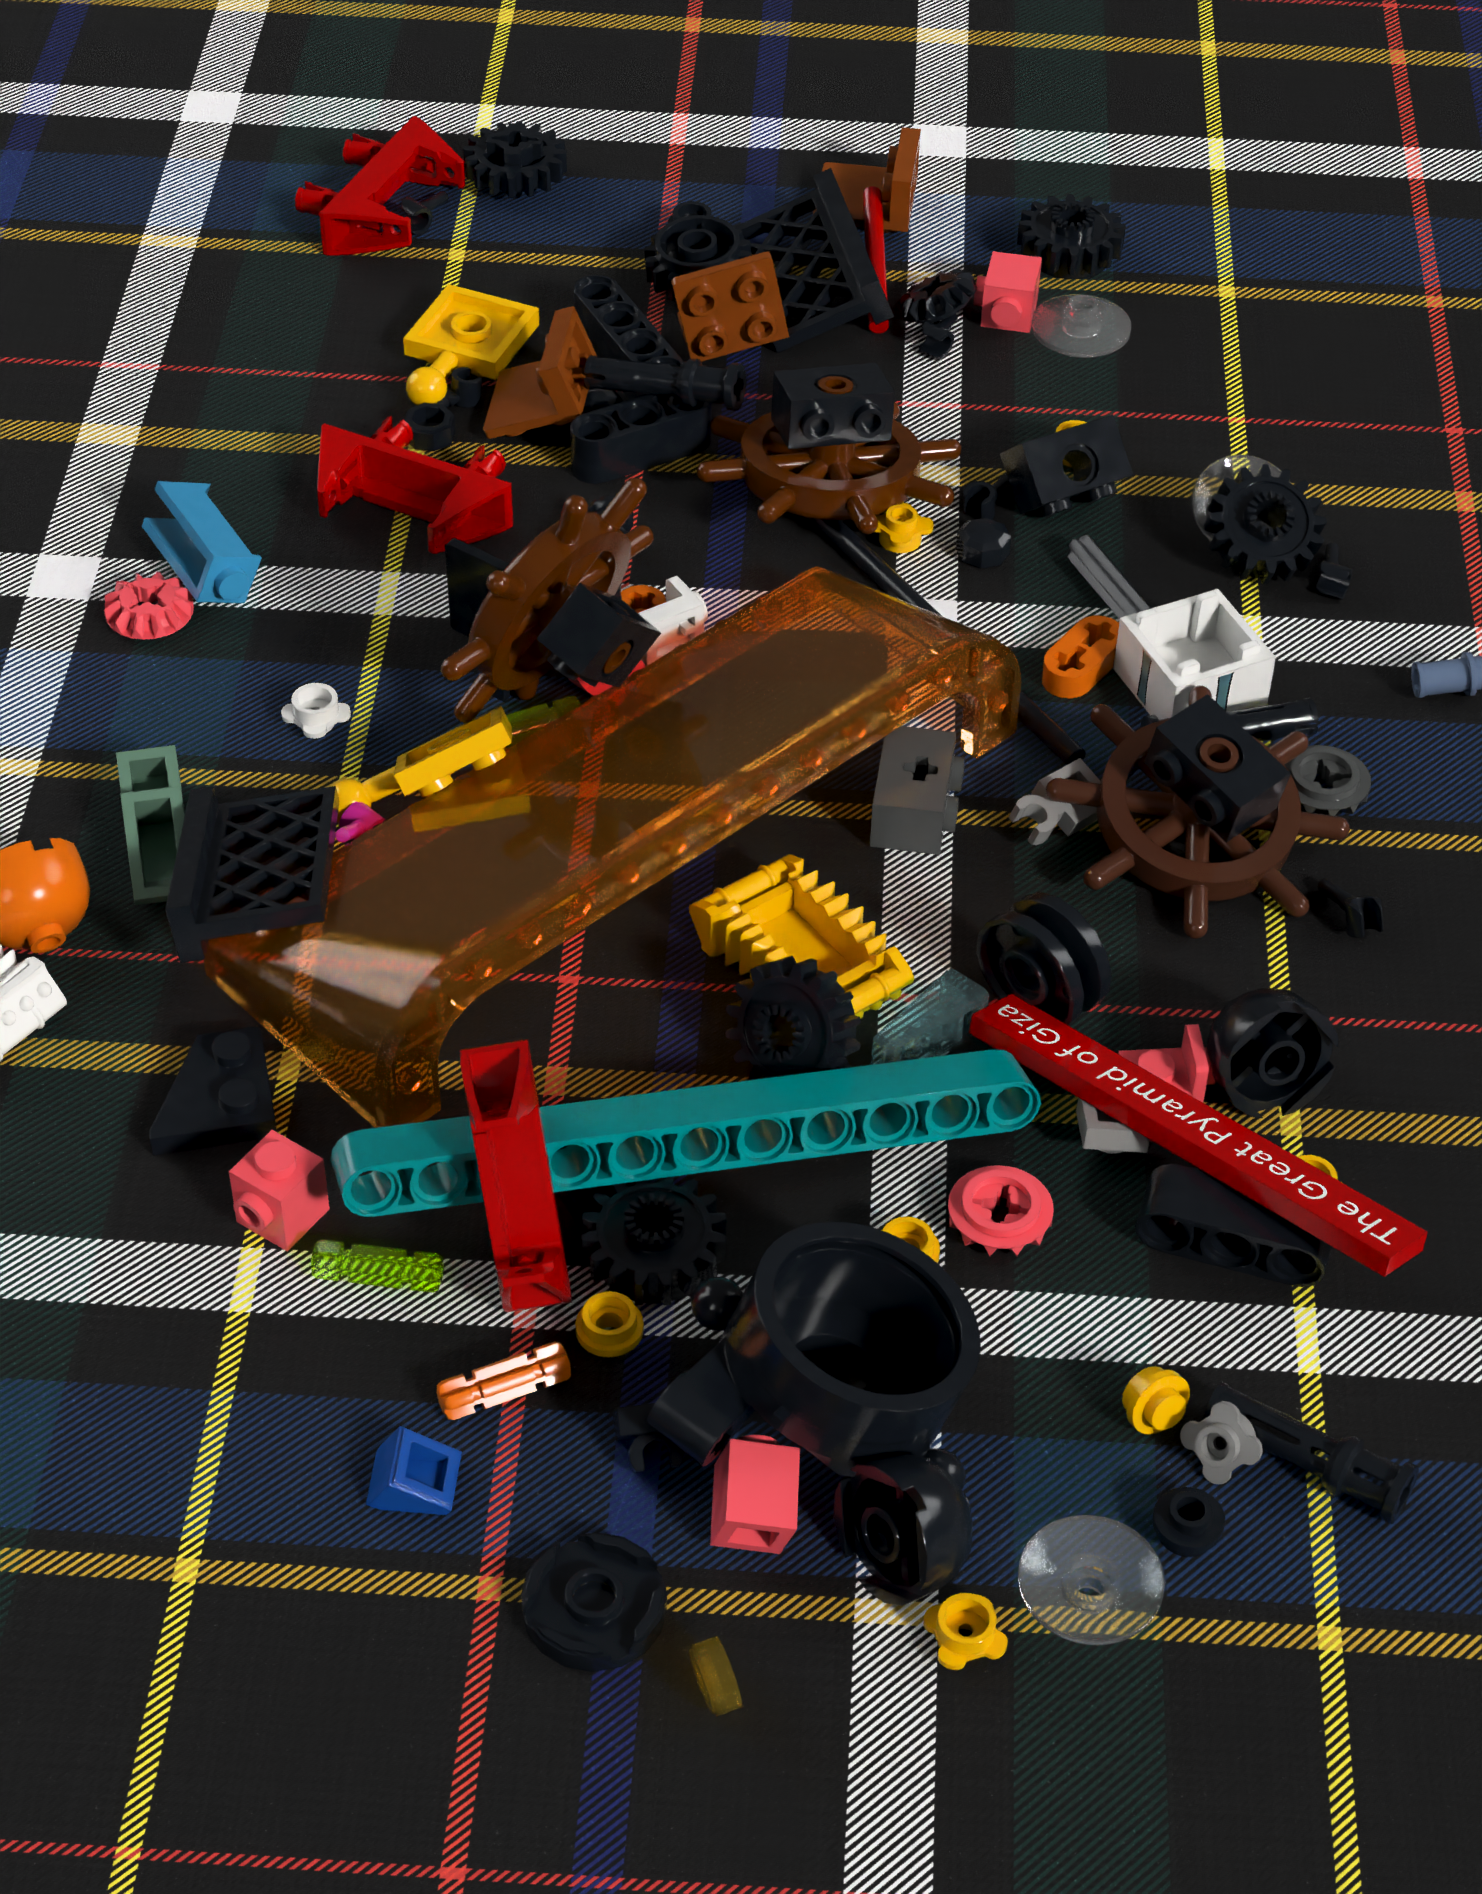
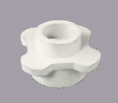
[281,683,351,739]

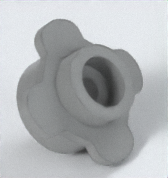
[1180,1401,1263,1484]

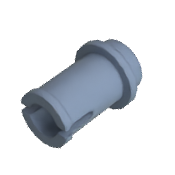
[1411,652,1482,698]

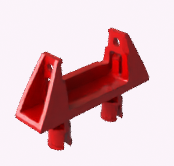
[295,116,465,256]
[317,416,513,554]
[460,1039,573,1312]

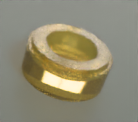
[689,1636,742,1717]

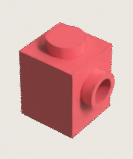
[974,251,1042,333]
[229,1130,330,1252]
[710,1435,800,1554]

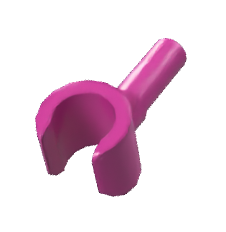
[335,801,385,848]

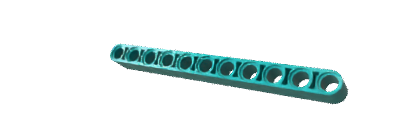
[331,1049,1041,1217]

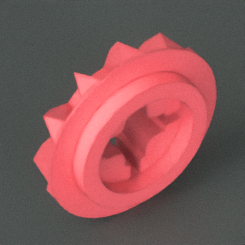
[104,572,194,640]
[948,1165,1054,1257]

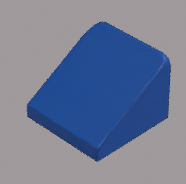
[366,1426,462,1515]

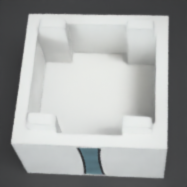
[1113,589,1276,720]

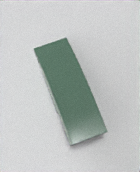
[116,745,185,905]

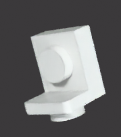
[638,576,708,670]

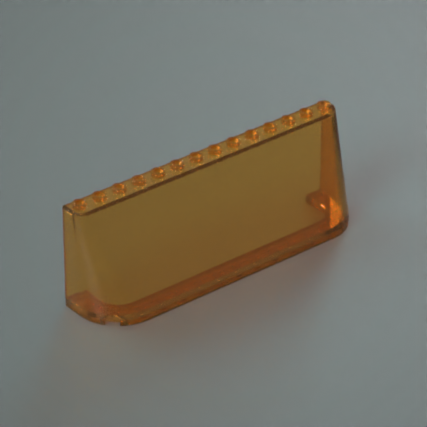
[204,567,1021,1128]

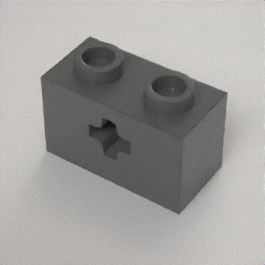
[870,724,965,855]

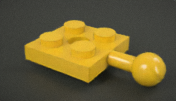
[403,284,539,405]
[330,706,512,824]

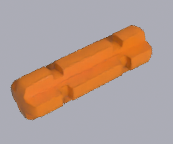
[437,1341,571,1420]

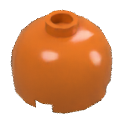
[0,838,90,953]

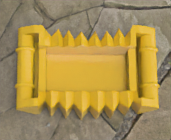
[689,854,914,1019]

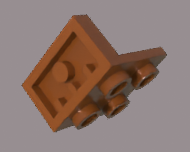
[813,127,921,233]
[671,252,789,362]
[483,306,597,439]

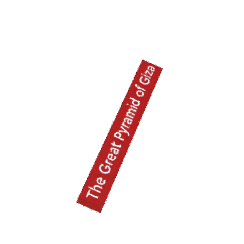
[969,994,1428,1277]

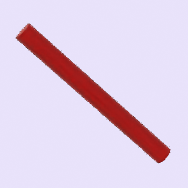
[863,186,889,333]

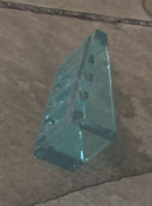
[871,968,989,1065]

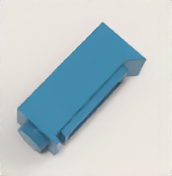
[142,481,262,603]

